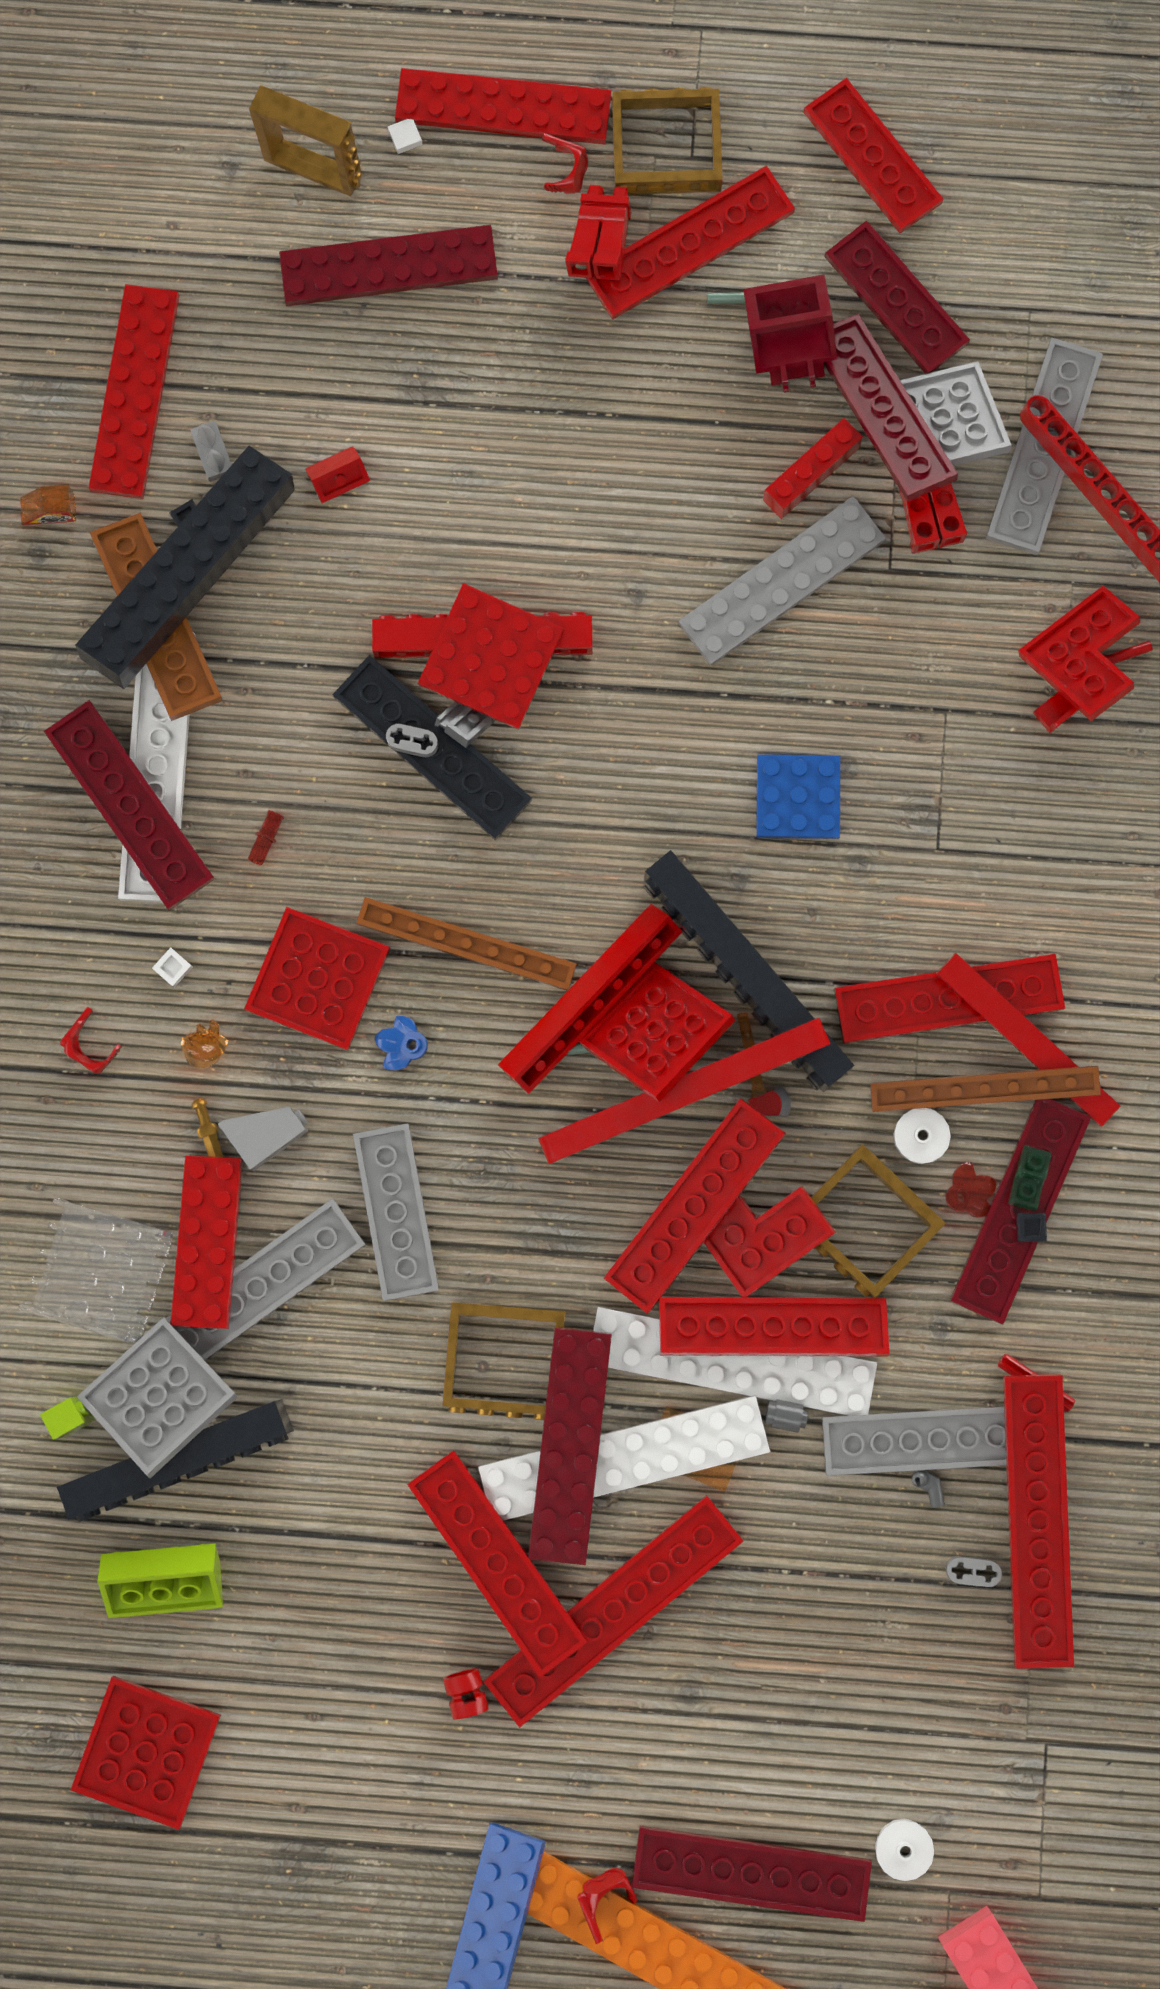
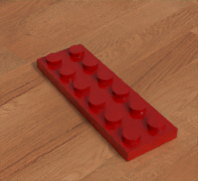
[803,77,944,234]
[170,1156,243,1329]

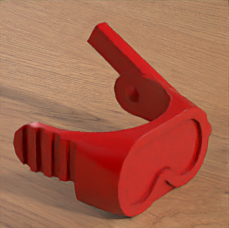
[542,133,588,194]
[60,1007,122,1074]
[577,1868,637,1944]

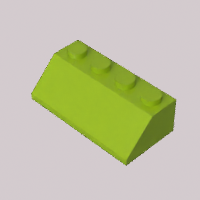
[97,1543,223,1618]

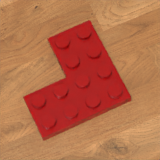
[1018,585,1140,721]
[704,1186,836,1298]

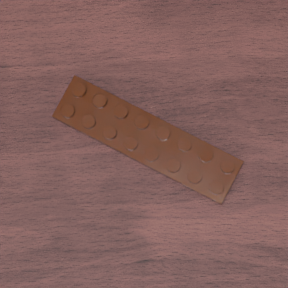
[90,512,223,721]

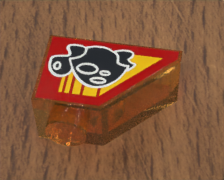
[20,485,76,525]

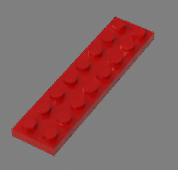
[395,68,612,145]
[586,165,795,320]
[88,284,180,499]
[834,954,1065,1044]
[604,1098,787,1314]
[659,1297,890,1357]
[407,1450,588,1678]

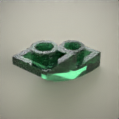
[1008,1145,1052,1211]

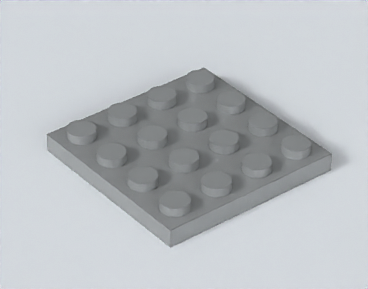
[900,361,1012,466]
[77,1318,238,1478]

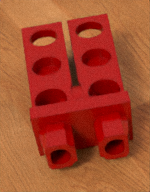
[565,185,632,281]
[896,483,967,554]

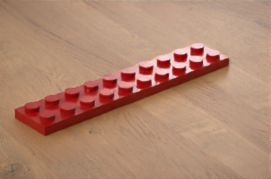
[1003,1374,1074,1669]
[483,1495,743,1728]

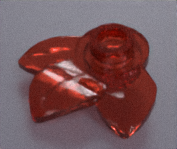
[946,1162,996,1218]

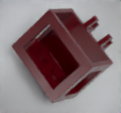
[743,274,837,393]

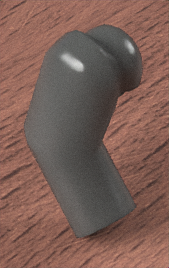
[912,1470,945,1507]

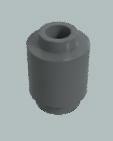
[765,1399,808,1433]

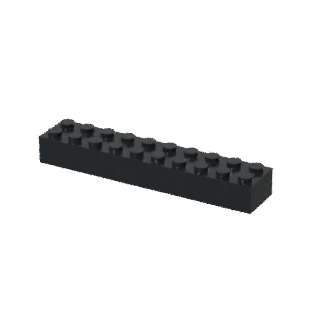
[75,445,295,689]
[643,850,855,1092]

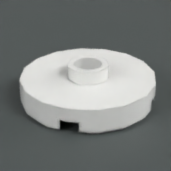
[893,1108,951,1164]
[875,1819,934,1881]

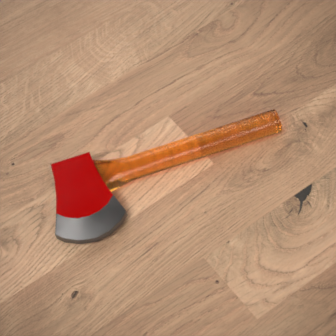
[737,1012,791,1117]

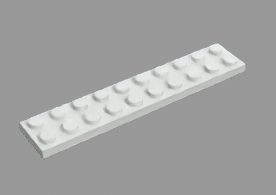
[118,632,196,903]
[593,1307,877,1416]
[478,1395,770,1520]

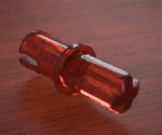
[248,810,284,866]

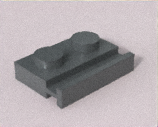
[435,702,496,748]

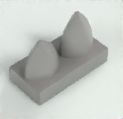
[190,420,232,482]

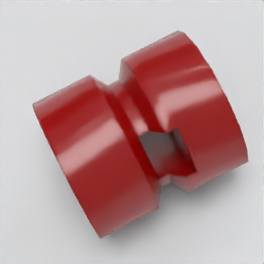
[443,1668,489,1720]

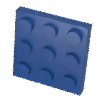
[756,755,840,839]

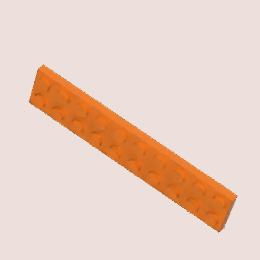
[527,1851,786,1989]

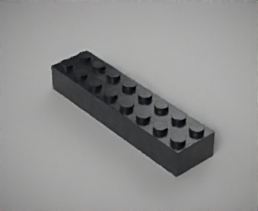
[57,1399,294,1522]

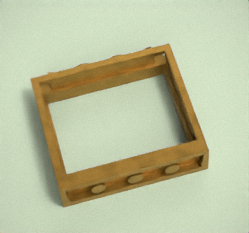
[249,85,363,197]
[612,87,723,195]
[811,1144,946,1298]
[442,1302,566,1420]

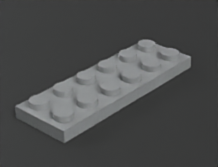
[353,1123,439,1301]

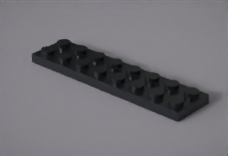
[332,655,532,841]

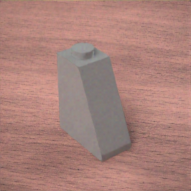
[218,1107,309,1171]

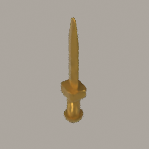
[192,1098,223,1157]

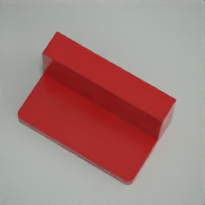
[305,446,371,503]
[1033,692,1079,733]

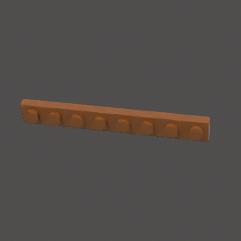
[356,897,577,991]
[870,1066,1101,1112]

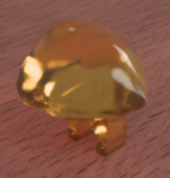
[181,1019,228,1069]

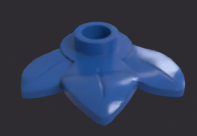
[375,1016,428,1071]

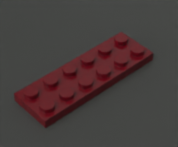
[824,220,970,374]

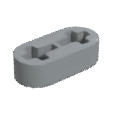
[386,724,438,757]
[945,1556,1002,1587]

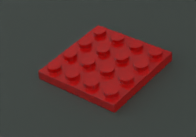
[418,583,564,730]
[244,907,390,1051]
[579,962,735,1102]
[70,1676,221,1830]

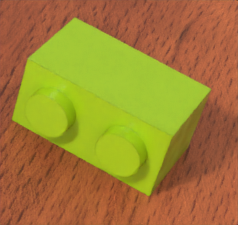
[40,1396,95,1440]

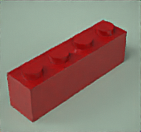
[763,418,863,519]

